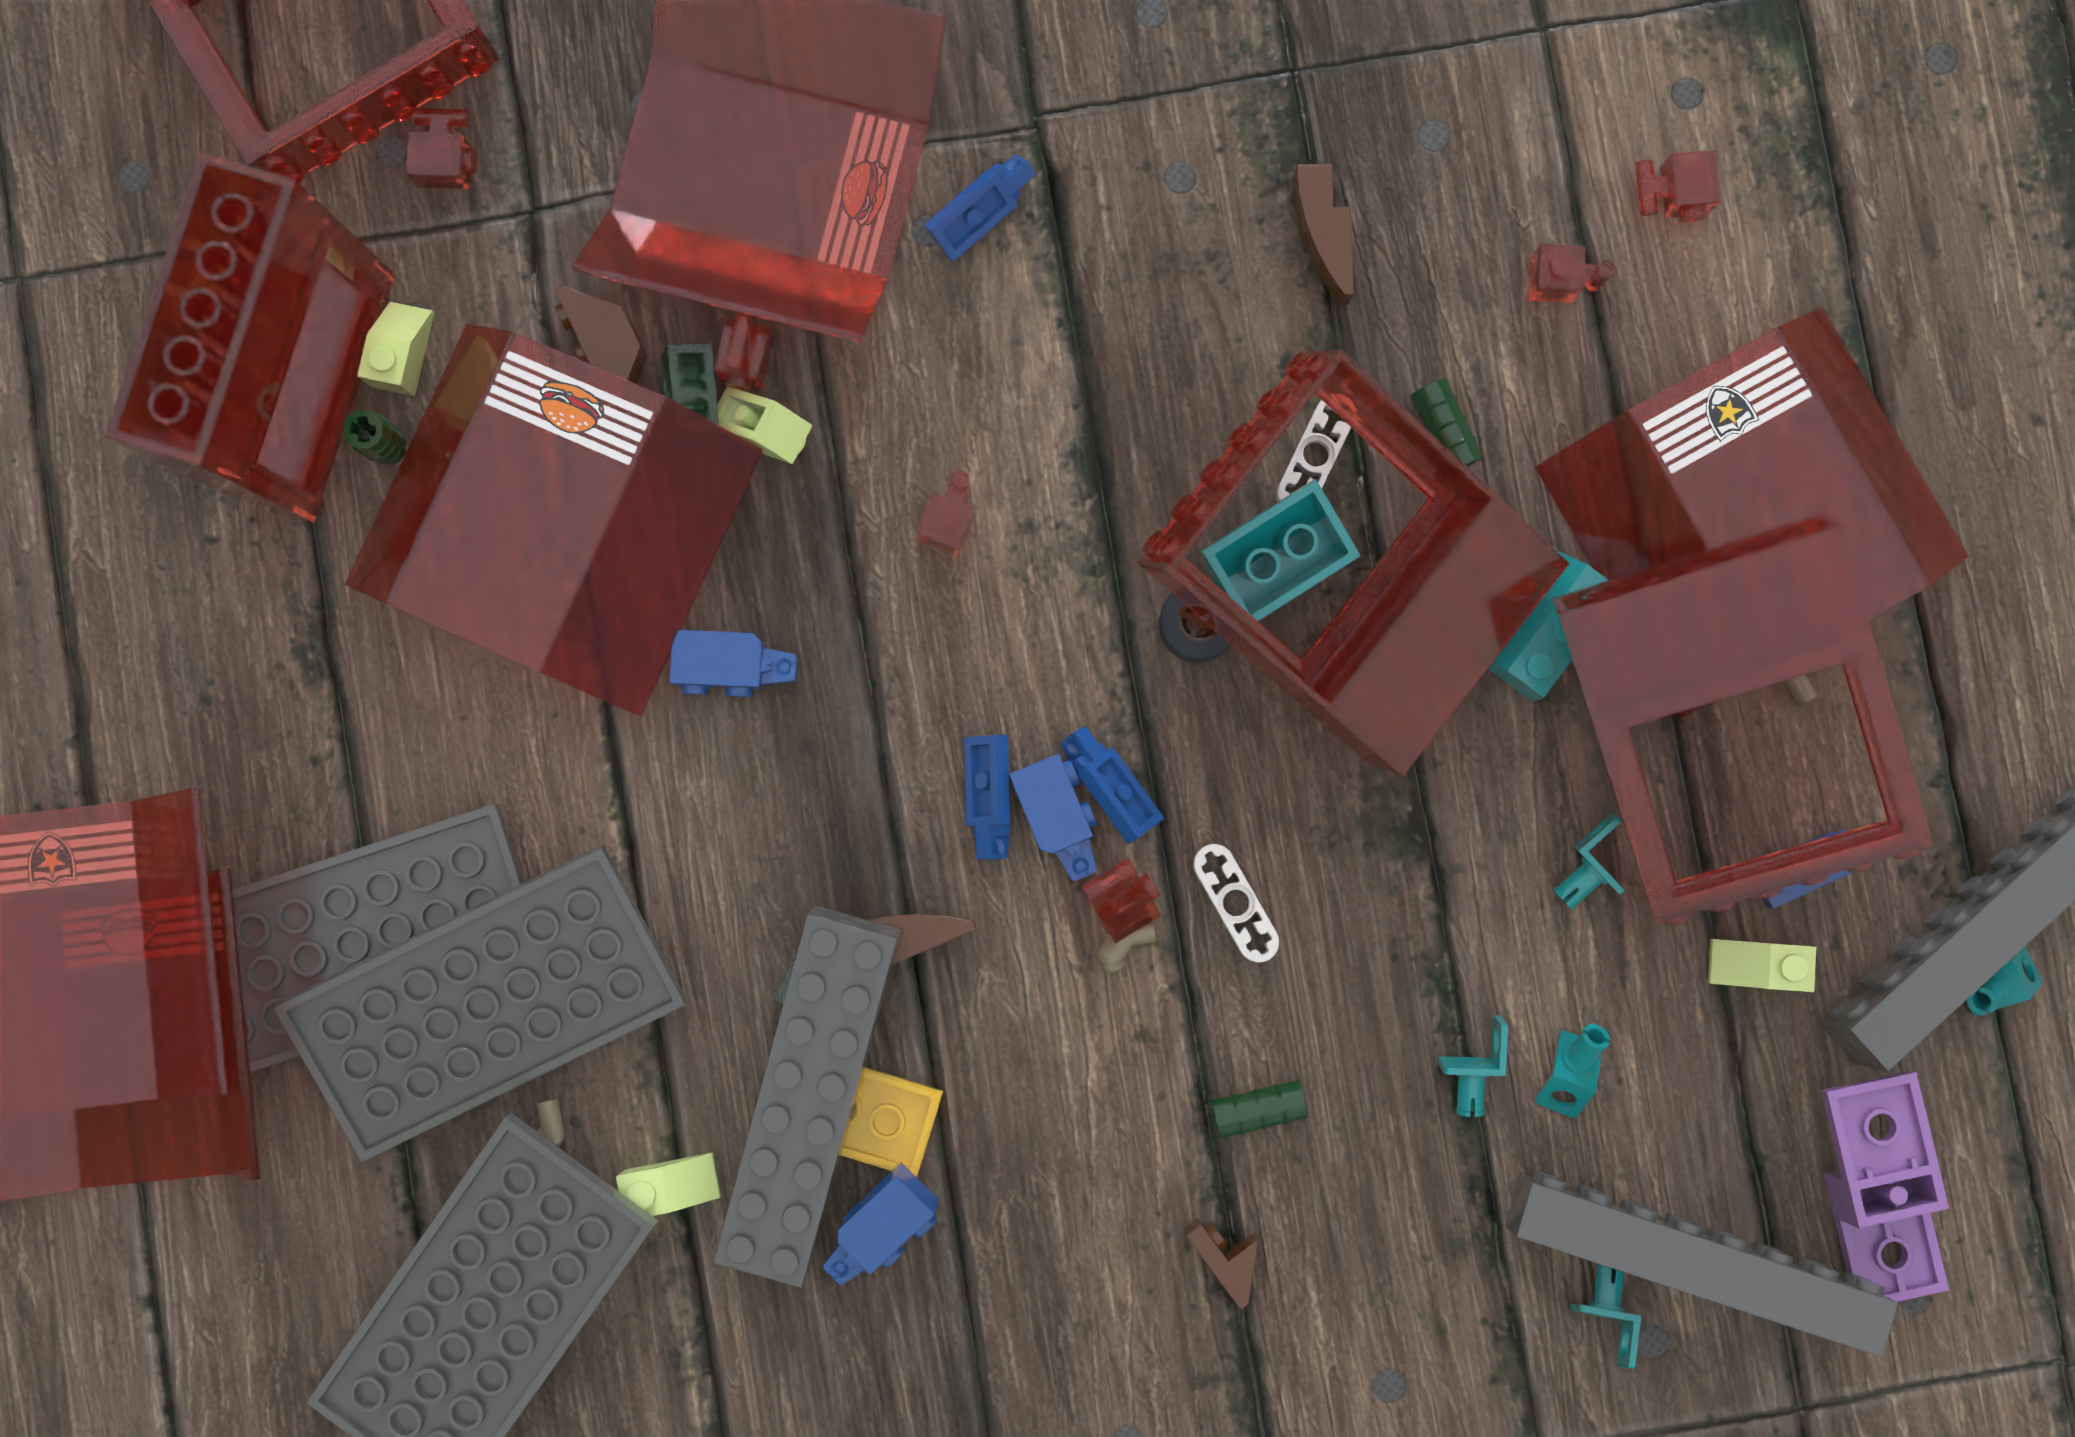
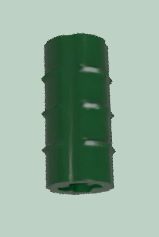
[1410,378,1484,475]
[343,410,407,465]
[1211,1080,1308,1139]

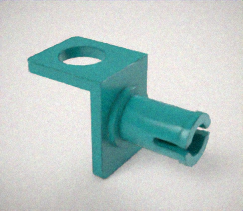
[1553,812,1625,910]
[1966,946,2043,1015]
[1438,1015,1508,1117]
[1535,1024,1610,1118]
[1569,1263,1641,1369]

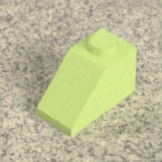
[357,302,434,397]
[707,386,813,464]
[1708,939,1816,992]
[616,1152,721,1216]

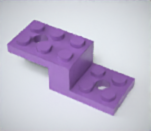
[1821,1071,1949,1302]

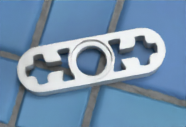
[1276,394,1356,502]
[1193,844,1279,962]

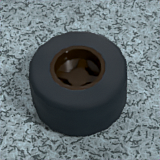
[1158,580,1240,663]

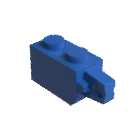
[670,630,798,698]
[1009,753,1097,881]
[823,1162,939,1286]

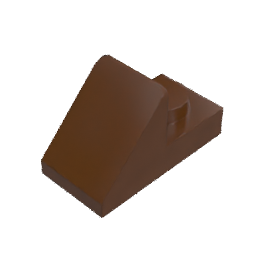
[1184,1218,1258,1310]

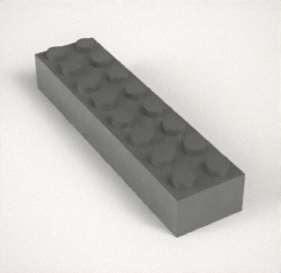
[1820,787,2075,1071]
[714,906,902,1288]
[1505,1170,1898,1357]

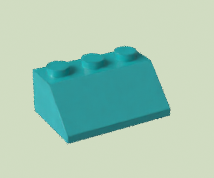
[1201,479,1361,628]
[1462,544,1624,702]

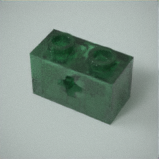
[658,344,719,446]

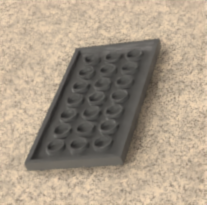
[153,803,523,1087]
[273,844,686,1162]
[306,1113,659,1437]

